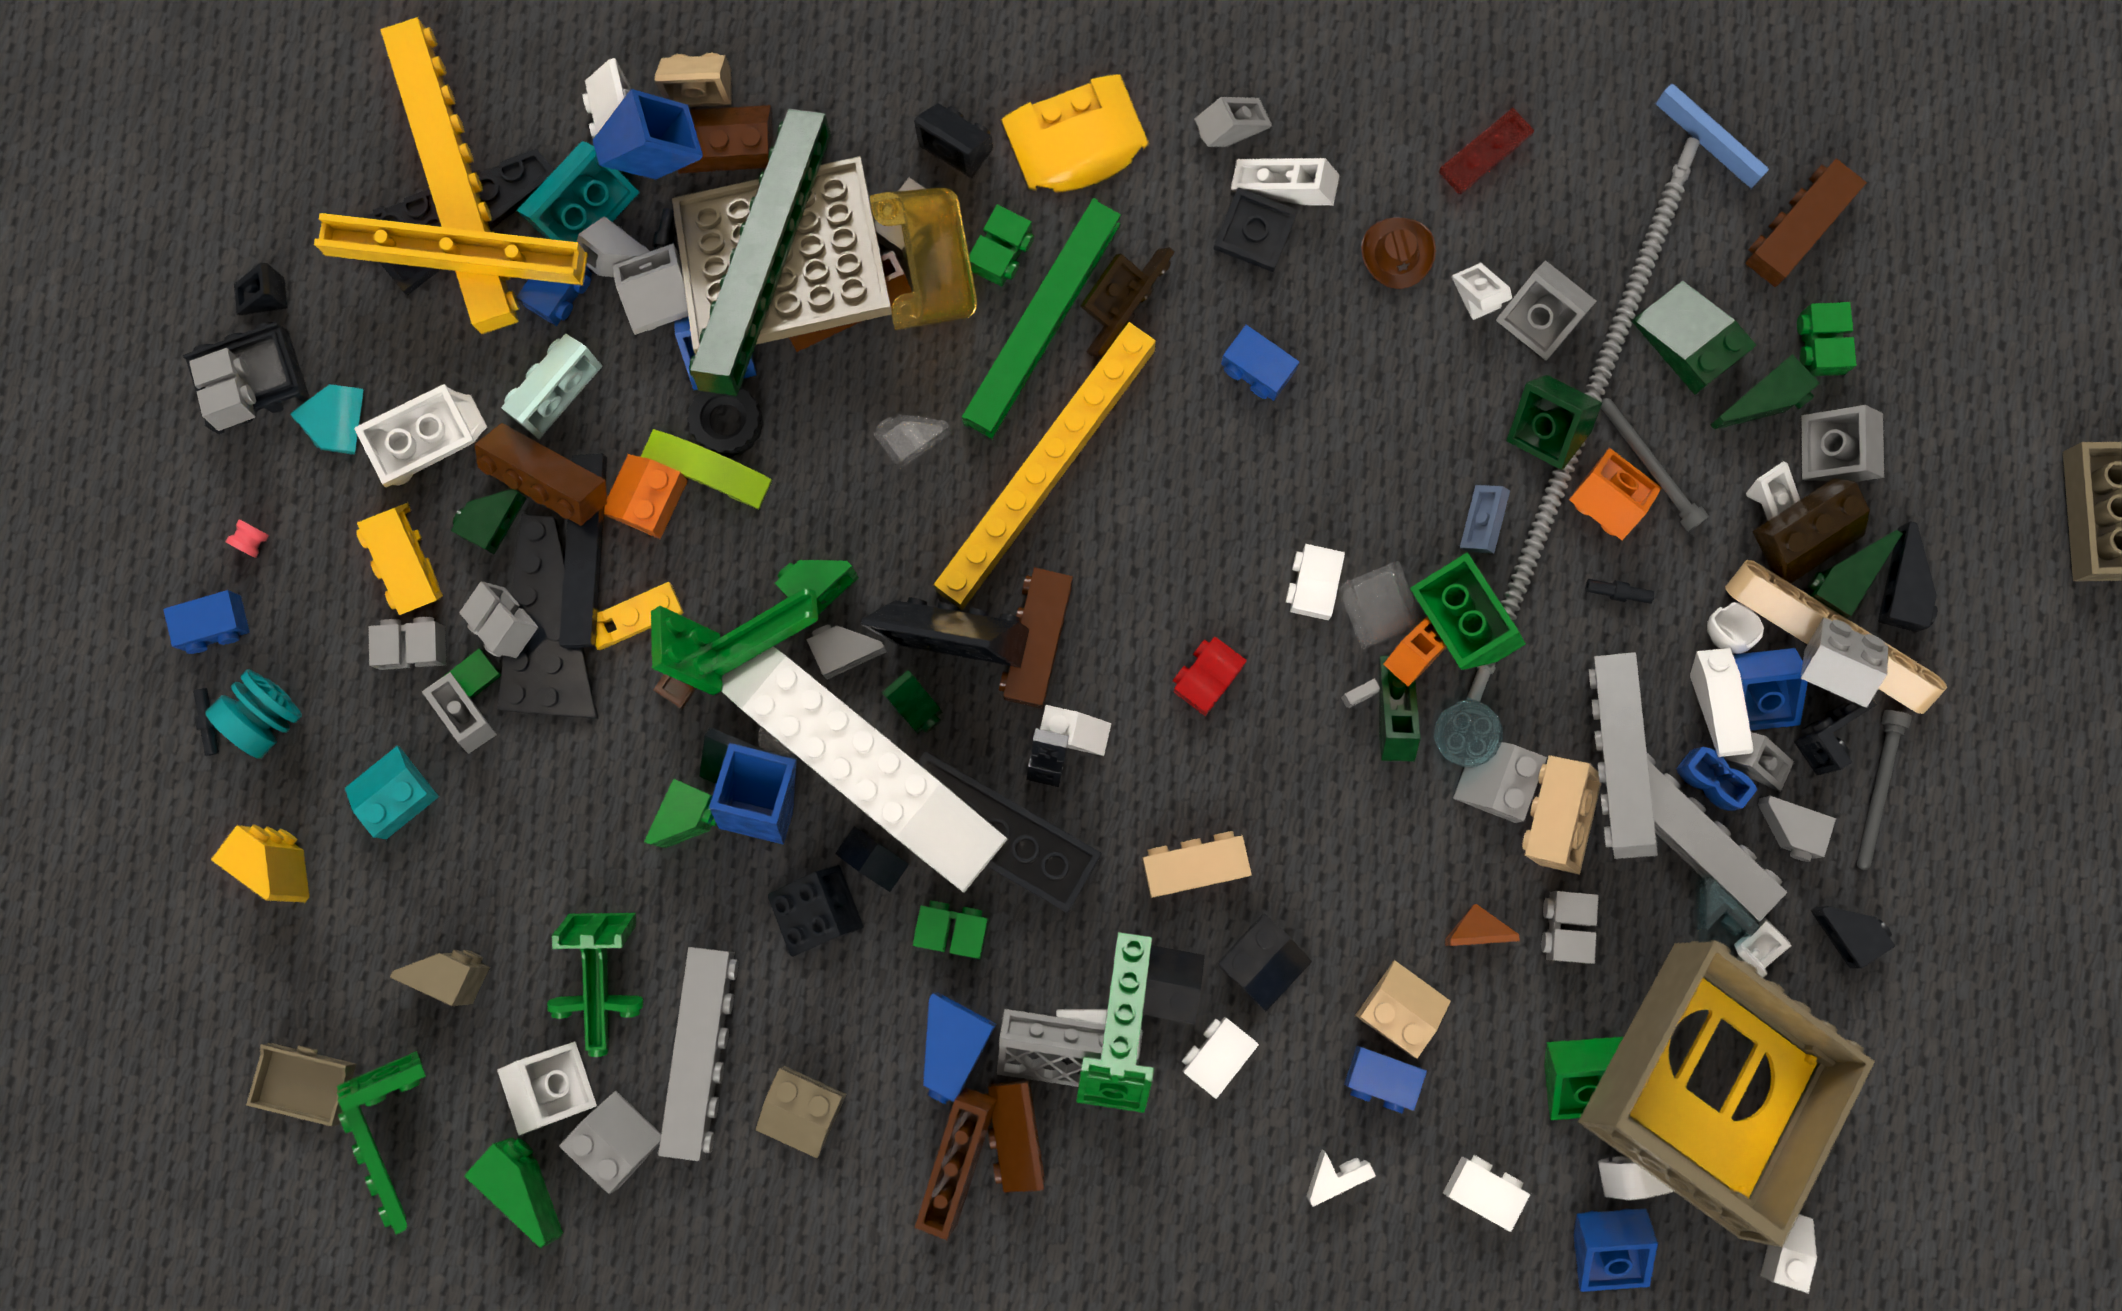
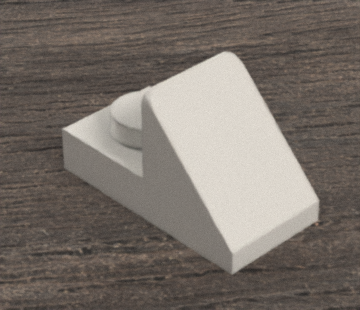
[1452,263,1512,320]
[1746,461,1800,521]
[1307,1150,1376,1206]

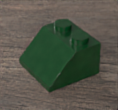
[1506,375,1602,470]

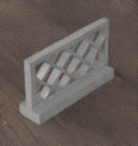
[997,1009,1143,1087]

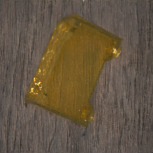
[869,188,977,330]

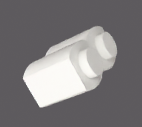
[1286,544,1345,621]

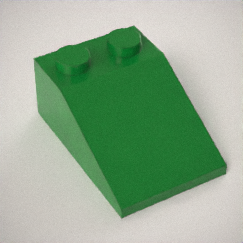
[464,1137,563,1248]

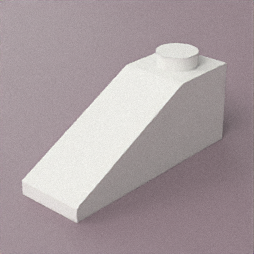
[1231,158,1340,205]
[1690,648,1754,757]

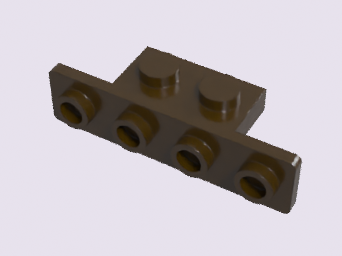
[1080,247,1175,356]

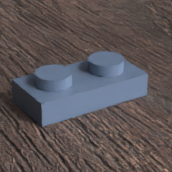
[1460,485,1510,553]

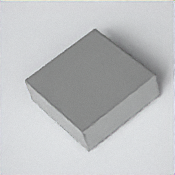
[1341,678,1380,708]

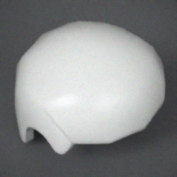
[1707,602,1764,654]

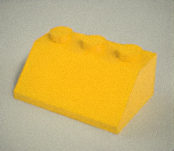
[211,825,309,903]

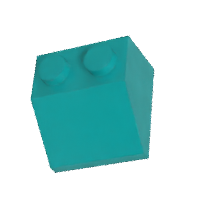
[345,745,439,839]

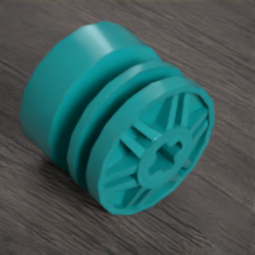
[206,669,302,759]

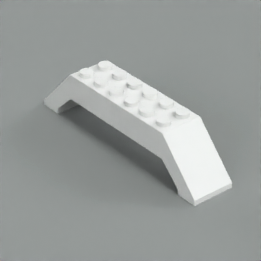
[721,646,1008,892]

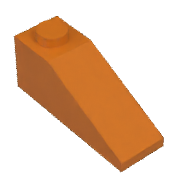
[1383,617,1447,687]

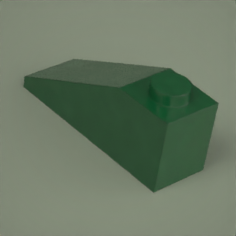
[1710,354,1820,430]
[1807,530,1903,618]
[1379,656,1421,762]
[882,670,943,734]

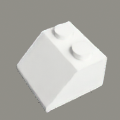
[583,58,630,139]
[497,1042,597,1135]

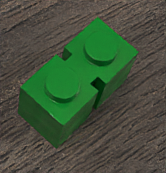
[967,204,1035,287]
[1797,302,1857,376]
[913,900,989,959]

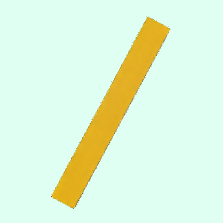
[314,213,588,285]

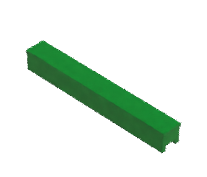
[962,198,1121,439]

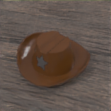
[1361,217,1436,289]

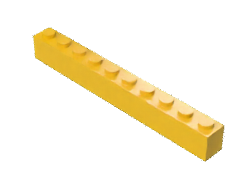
[380,17,520,334]
[933,322,1156,610]

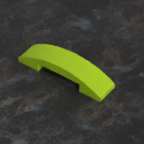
[640,429,772,510]

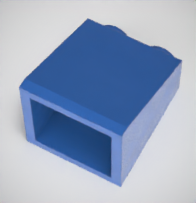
[593,89,703,180]
[709,743,796,845]
[923,992,997,1104]

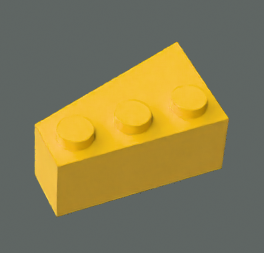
[356,503,442,615]

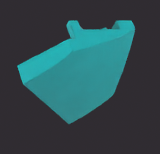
[290,384,364,455]

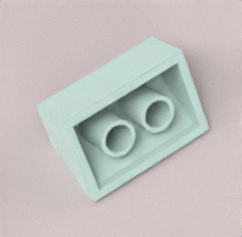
[501,333,602,439]

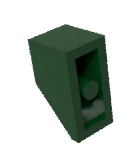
[451,489,527,555]

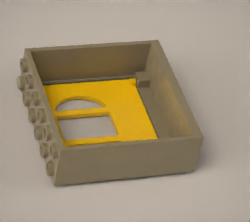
[1578,940,1875,1247]

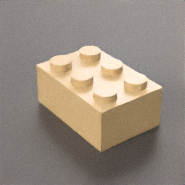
[1523,755,1601,875]

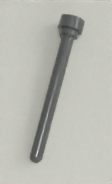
[1601,398,1710,533]
[1857,710,1912,870]

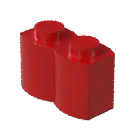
[1173,637,1247,716]

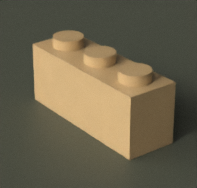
[1142,831,1252,898]

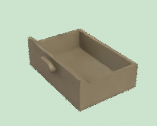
[246,1043,356,1126]

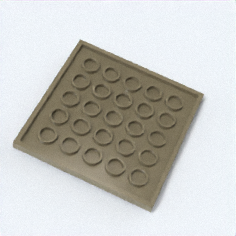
[672,156,893,355]

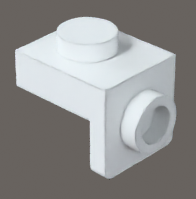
[1734,918,1791,978]

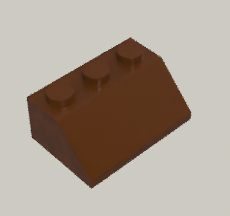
[677,105,773,173]
[985,1079,1045,1192]

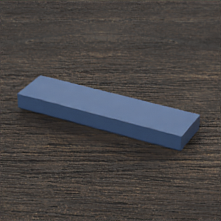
[1656,83,1769,189]

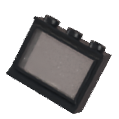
[183,322,310,434]

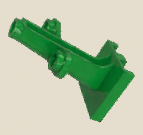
[547,913,643,1057]

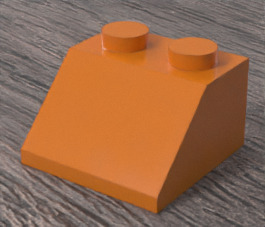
[1569,447,1662,540]
[604,454,688,539]

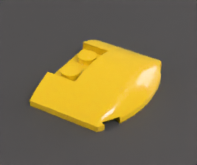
[1001,74,1148,192]

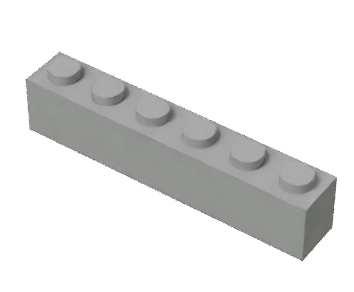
[1589,652,1658,859]
[1604,753,1787,922]
[658,947,739,1161]

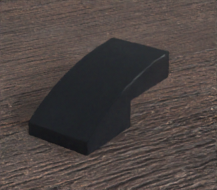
[1026,728,1069,787]

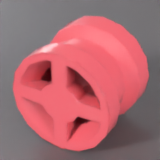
[225,519,270,558]

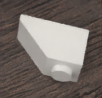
[1040,705,1111,756]
[1760,1215,1817,1293]

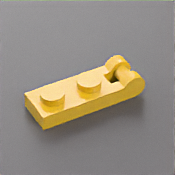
[595,582,684,650]

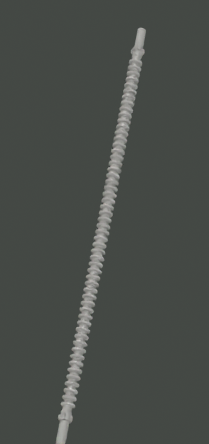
[1467,137,1700,703]

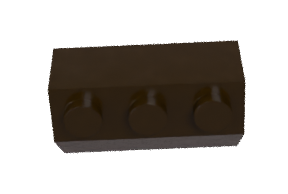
[1752,478,1870,583]

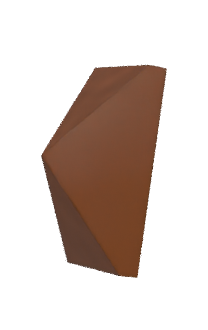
[1445,904,1520,946]

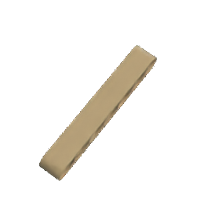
[1725,560,1947,714]

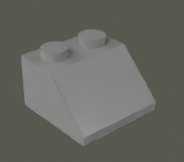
[1496,260,1597,361]
[1801,405,1884,482]
[1453,740,1547,823]
[559,1091,661,1194]

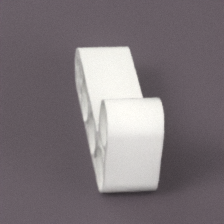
[1598,1156,1674,1200]

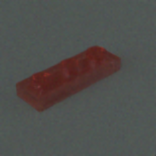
[1439,108,1534,195]

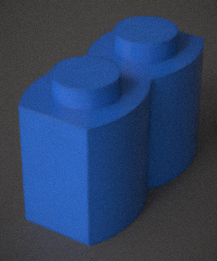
[1676,747,1757,811]

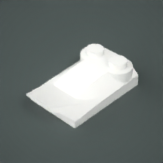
[354,384,487,488]

